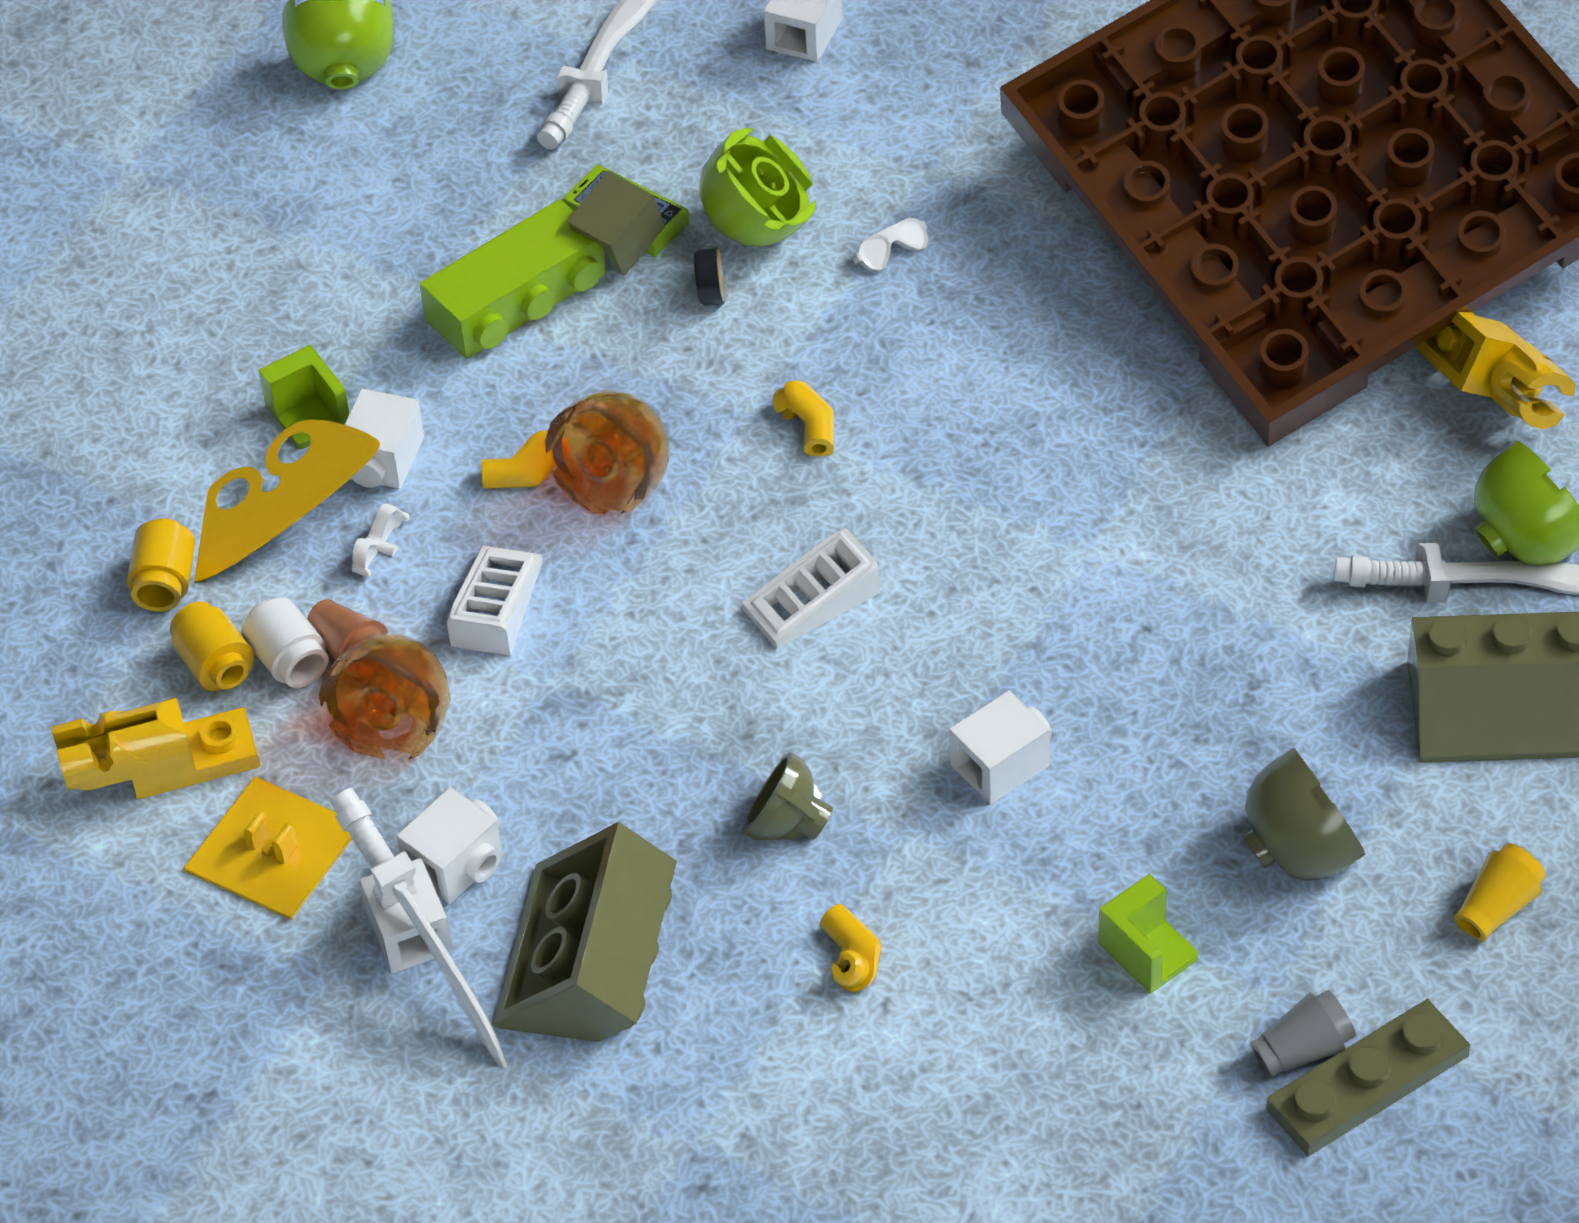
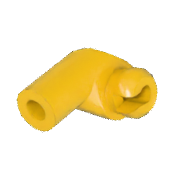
[772,380,834,456]
[481,430,564,489]
[820,904,882,992]

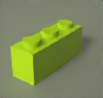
[419,199,606,359]

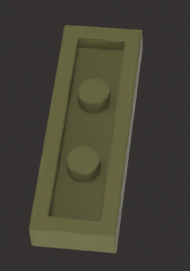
[1266,998,1470,1157]

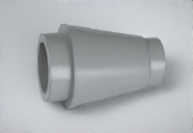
[1250,989,1356,1078]

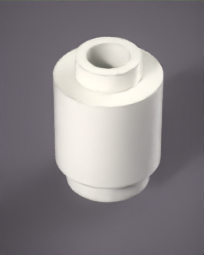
[242,597,329,688]

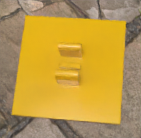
[184,776,352,920]

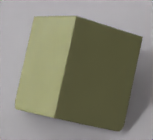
[568,170,665,275]

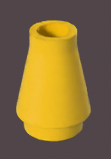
[1454,843,1546,942]

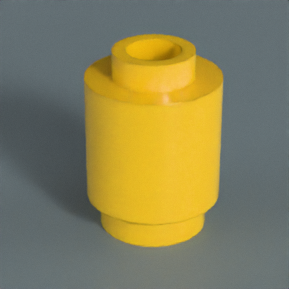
[127,518,196,612]
[169,601,254,692]

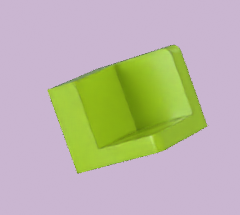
[258,344,350,449]
[1098,873,1198,994]

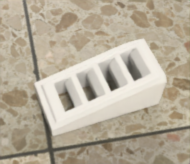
[742,528,880,649]
[447,545,543,656]

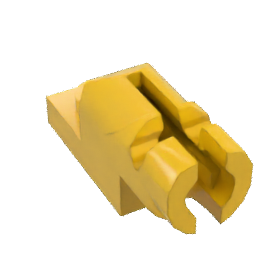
[1414,312,1576,429]
[51,697,261,800]

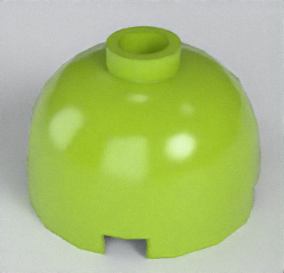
[282,0,395,89]
[699,128,816,247]
[1474,441,1579,566]

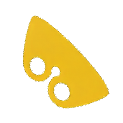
[194,419,381,582]

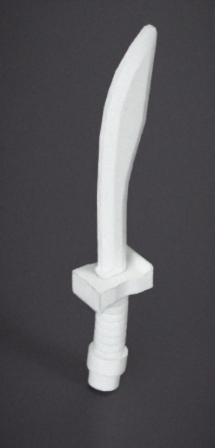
[537,0,657,150]
[1333,543,1579,603]
[330,788,508,1069]

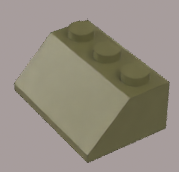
[1407,611,1579,763]
[492,822,677,1042]

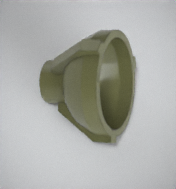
[741,752,833,840]

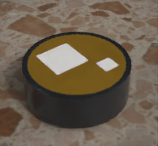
[694,245,725,306]

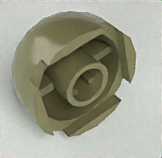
[1243,748,1366,881]

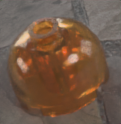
[545,390,670,515]
[319,633,451,760]

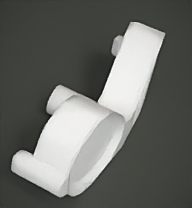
[852,217,929,273]
[352,503,410,577]

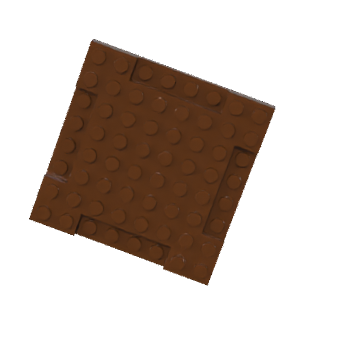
[1000,0,1579,447]

